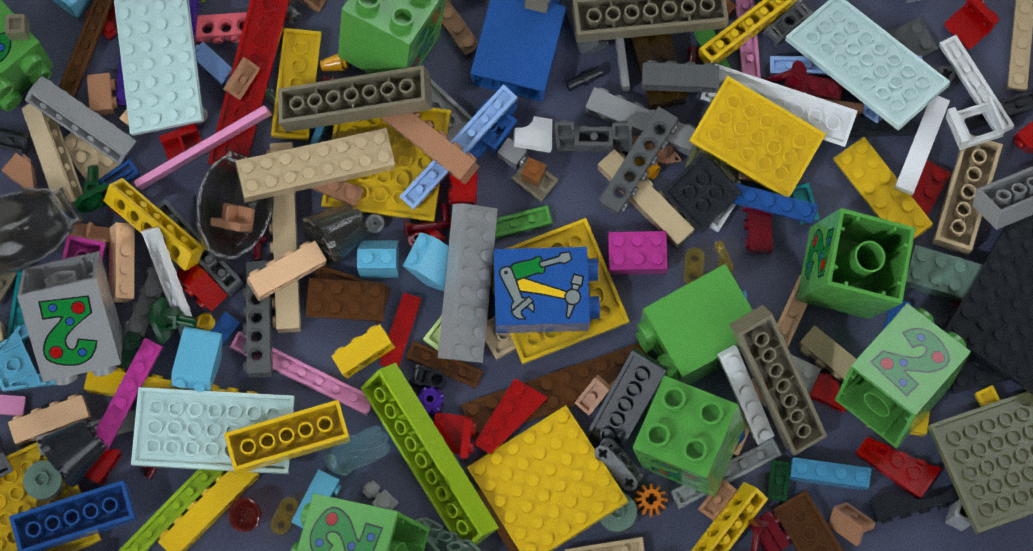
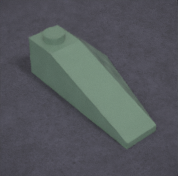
[415,517,481,551]

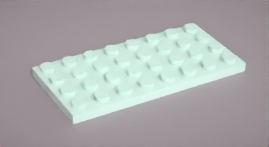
[114,0,204,136]
[785,0,950,130]
[131,387,295,474]

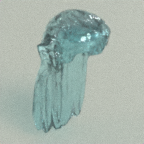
[323,426,391,476]

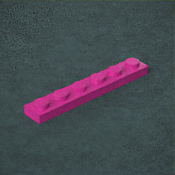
[96,338,163,451]

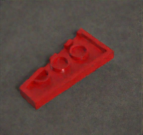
[474,378,548,455]
[855,437,942,499]

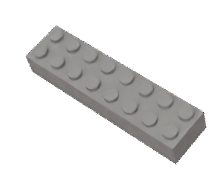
[438,203,498,363]

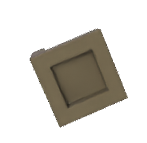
[5,14,30,41]

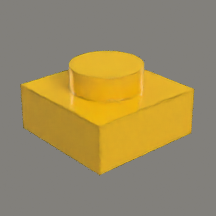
[974,385,1000,407]

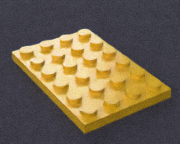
[688,75,826,197]

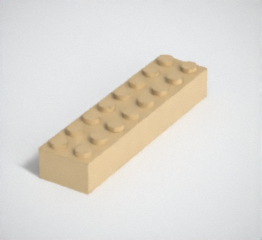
[236,128,395,203]

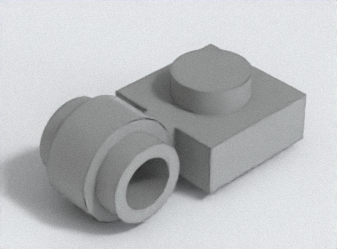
[362,480,399,510]

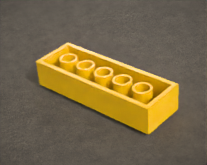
[224,400,350,475]

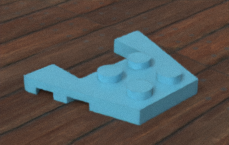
[0,323,56,392]

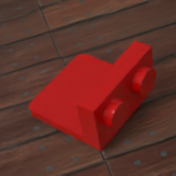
[944,0,1000,50]
[434,412,476,459]

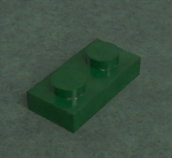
[767,460,791,502]

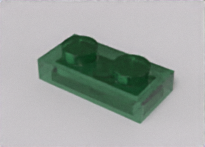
[119,331,145,369]

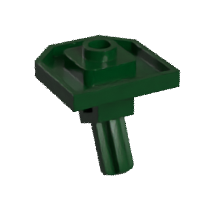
[74,165,109,214]
[148,297,198,344]

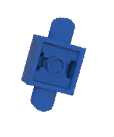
[469,99,518,160]

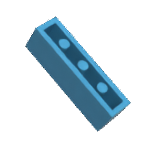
[789,457,871,491]

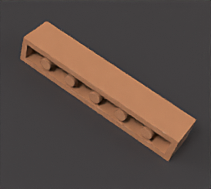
[380,112,479,184]

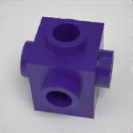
[417,386,445,416]

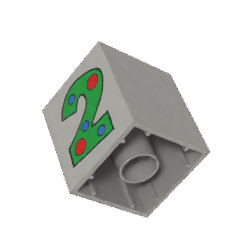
[17,251,123,385]

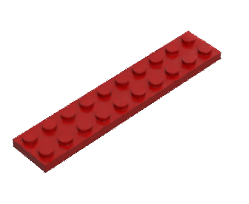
[208,0,290,171]

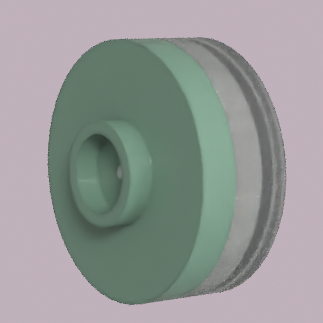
[23,460,66,502]
[600,493,638,534]

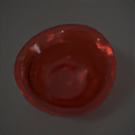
[228,497,262,532]

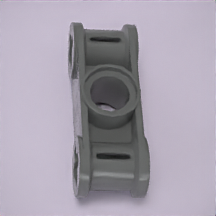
[763,0,815,47]
[595,438,643,491]

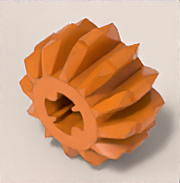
[634,483,668,517]

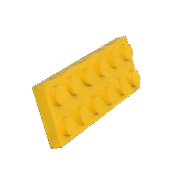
[271,28,322,141]
[833,137,933,240]

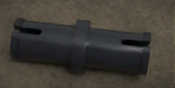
[565,65,604,92]

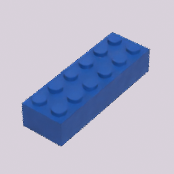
[9,480,138,551]

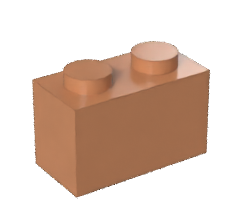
[87,73,118,116]

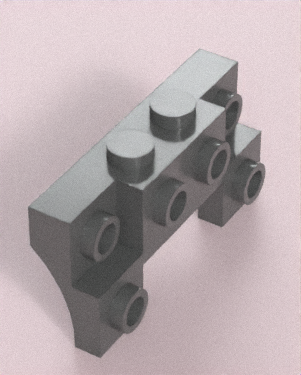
[555,120,633,152]

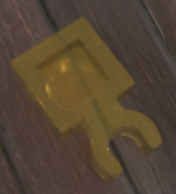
[714,240,735,274]

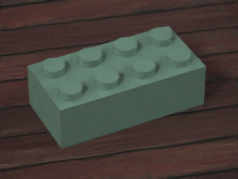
[905,245,982,302]

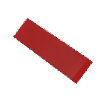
[379,292,422,367]

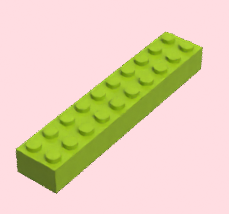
[361,363,499,545]

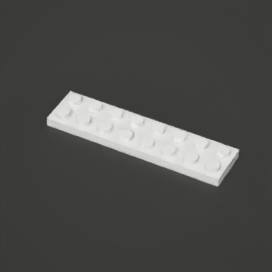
[701,63,857,147]

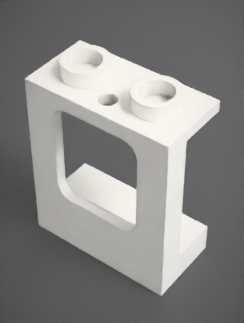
[946,96,1006,150]

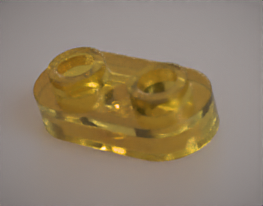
[683,248,704,284]
[270,497,299,535]

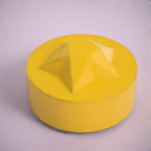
[196,313,215,331]

